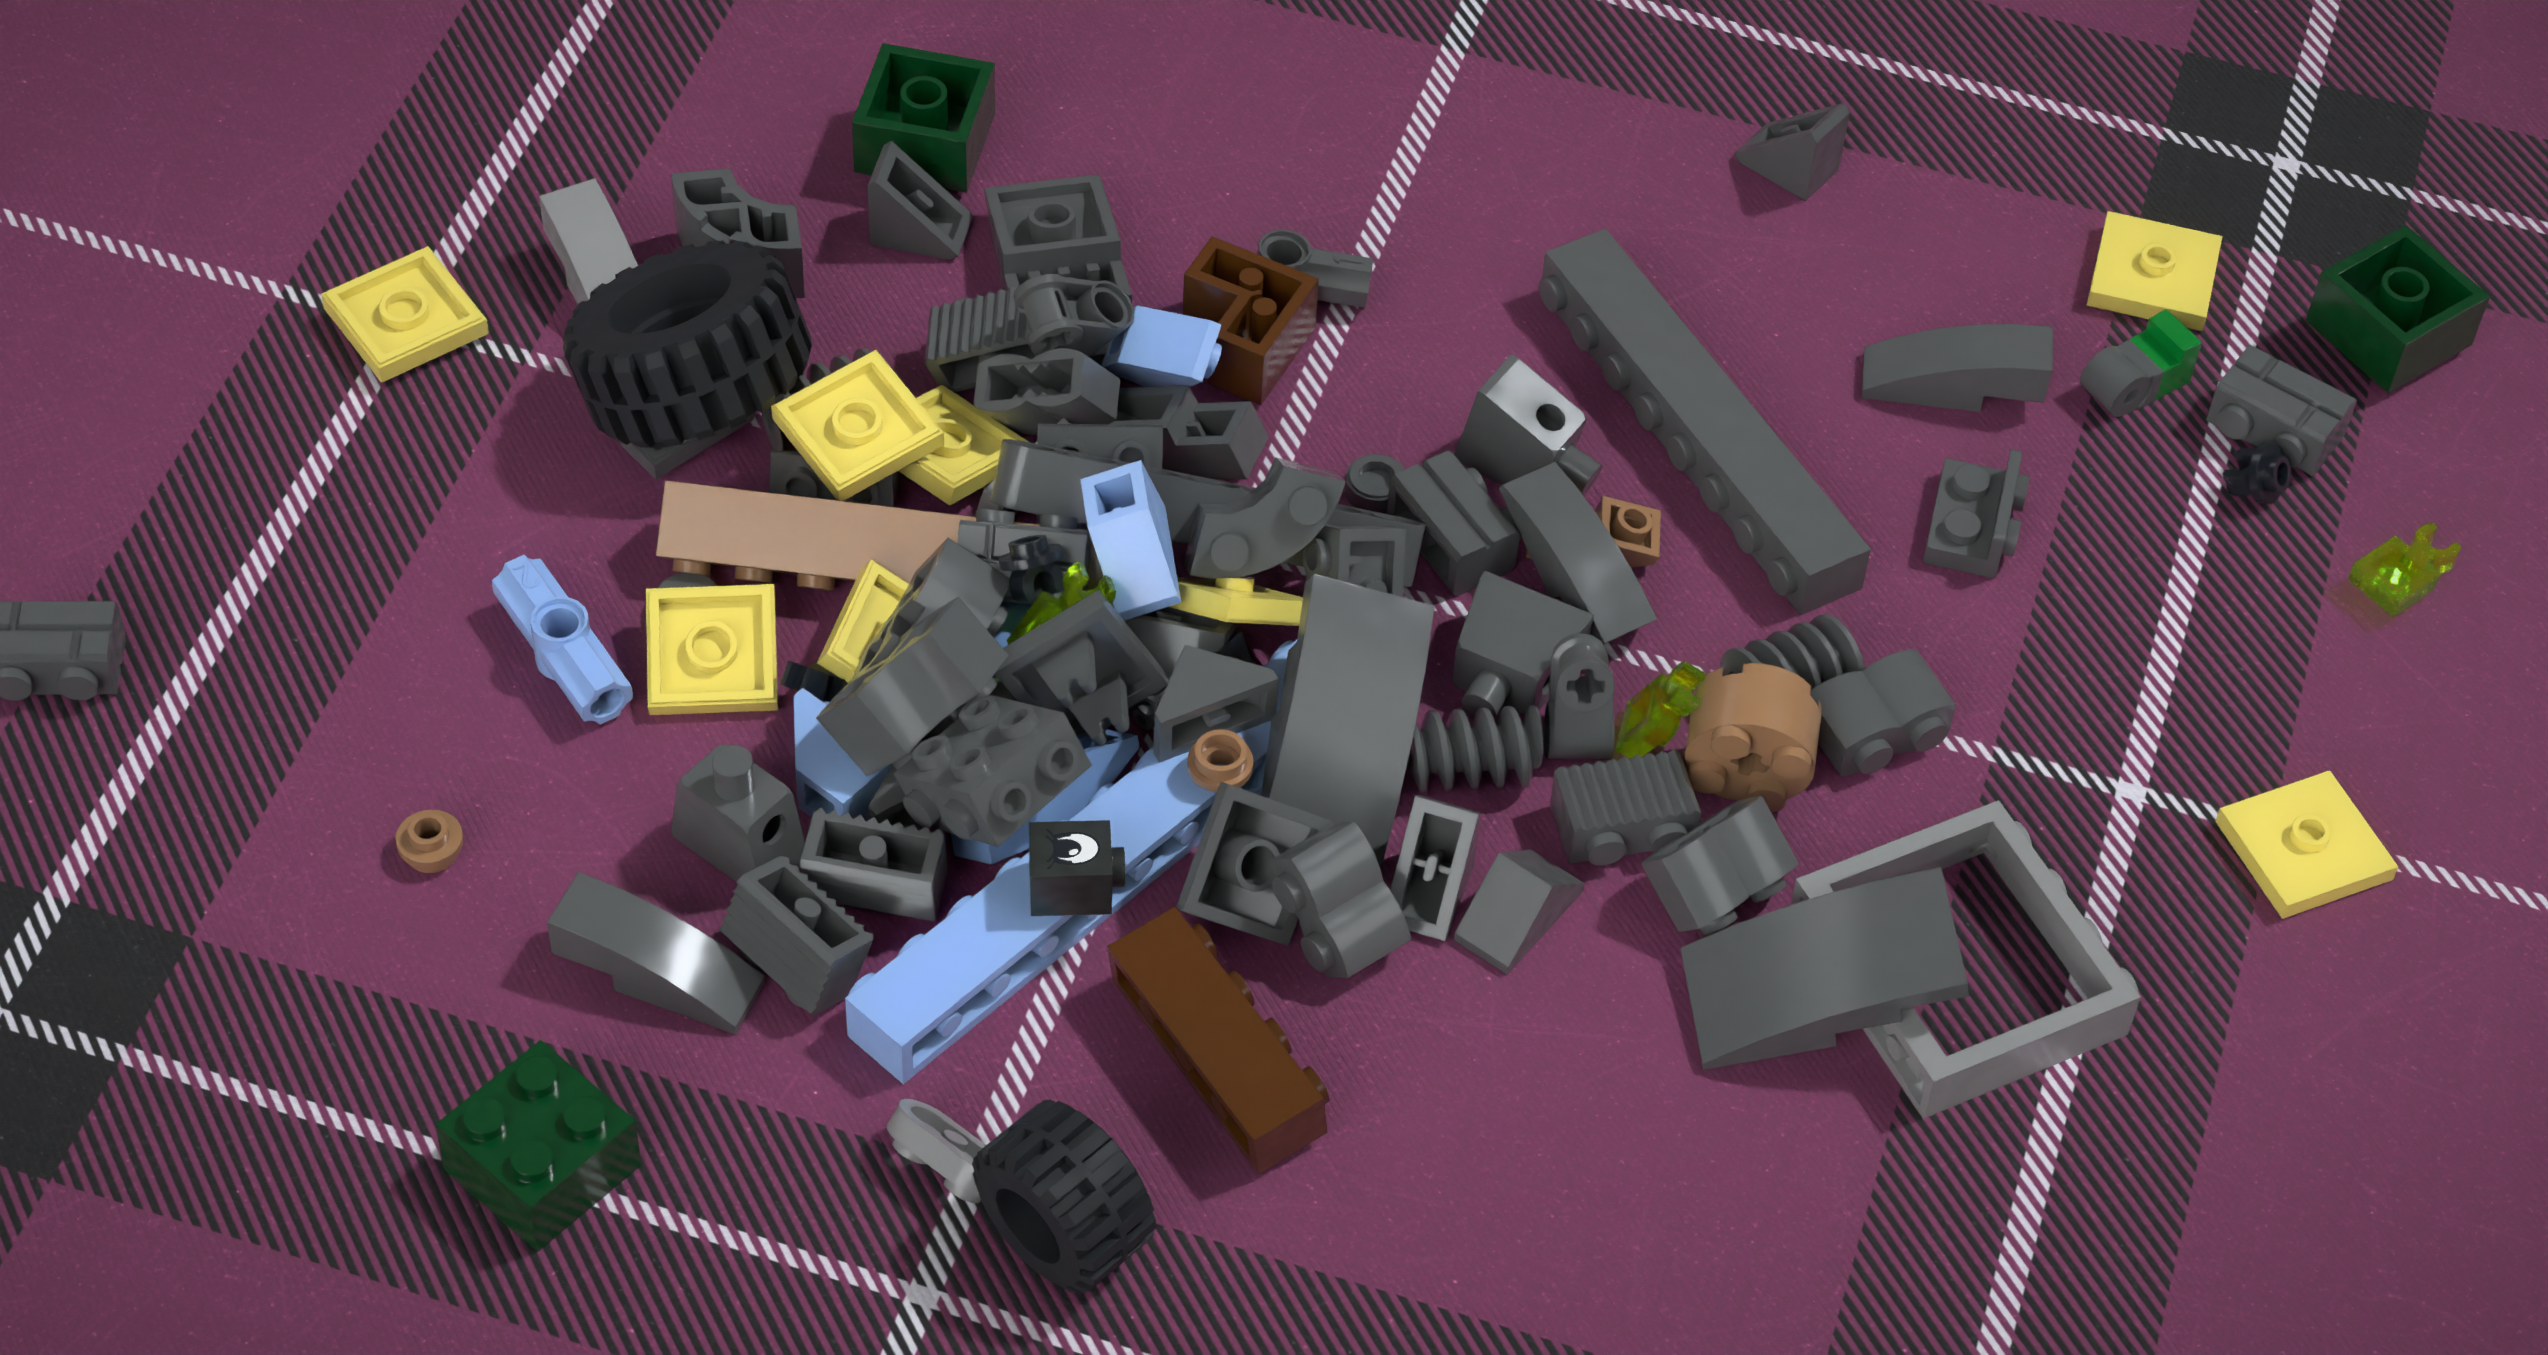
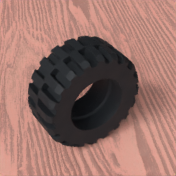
[562,240,812,448]

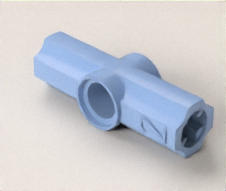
[492,554,633,725]

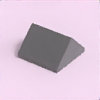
[1176,782,1332,946]

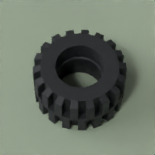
[972,1099,1156,1293]

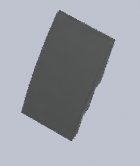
[984,174,1132,365]
[1261,574,1435,867]
[1680,867,1969,1070]

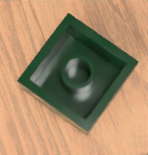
[852,43,995,193]
[2306,225,2490,393]
[435,1040,642,1252]

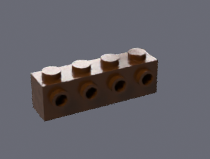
[1107,907,1330,1174]

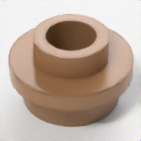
[1187,729,1253,792]
[396,810,463,873]

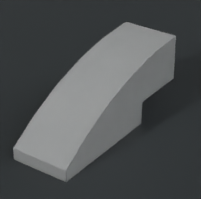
[539,178,638,304]

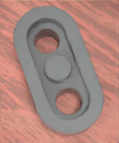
[886,1099,986,1203]

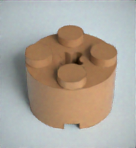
[1685,663,1822,813]

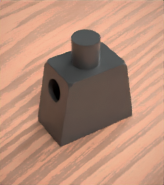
[1454,354,1603,495]
[1452,571,1594,719]
[671,744,805,884]

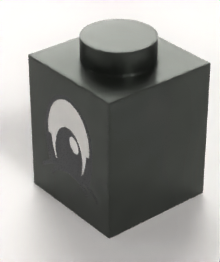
[1029,820,1125,916]

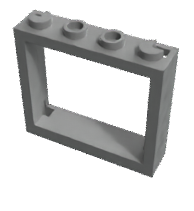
[1790,800,2141,1119]

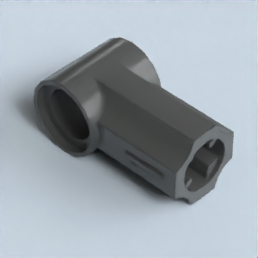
[1257,229,1373,308]

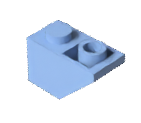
[1101,305,1222,387]
[1080,460,1181,620]
[794,688,893,821]

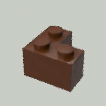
[1183,236,1319,405]

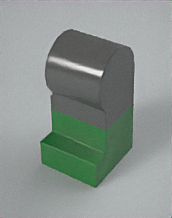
[2080,309,2202,417]

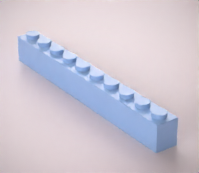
[845,640,1297,1085]

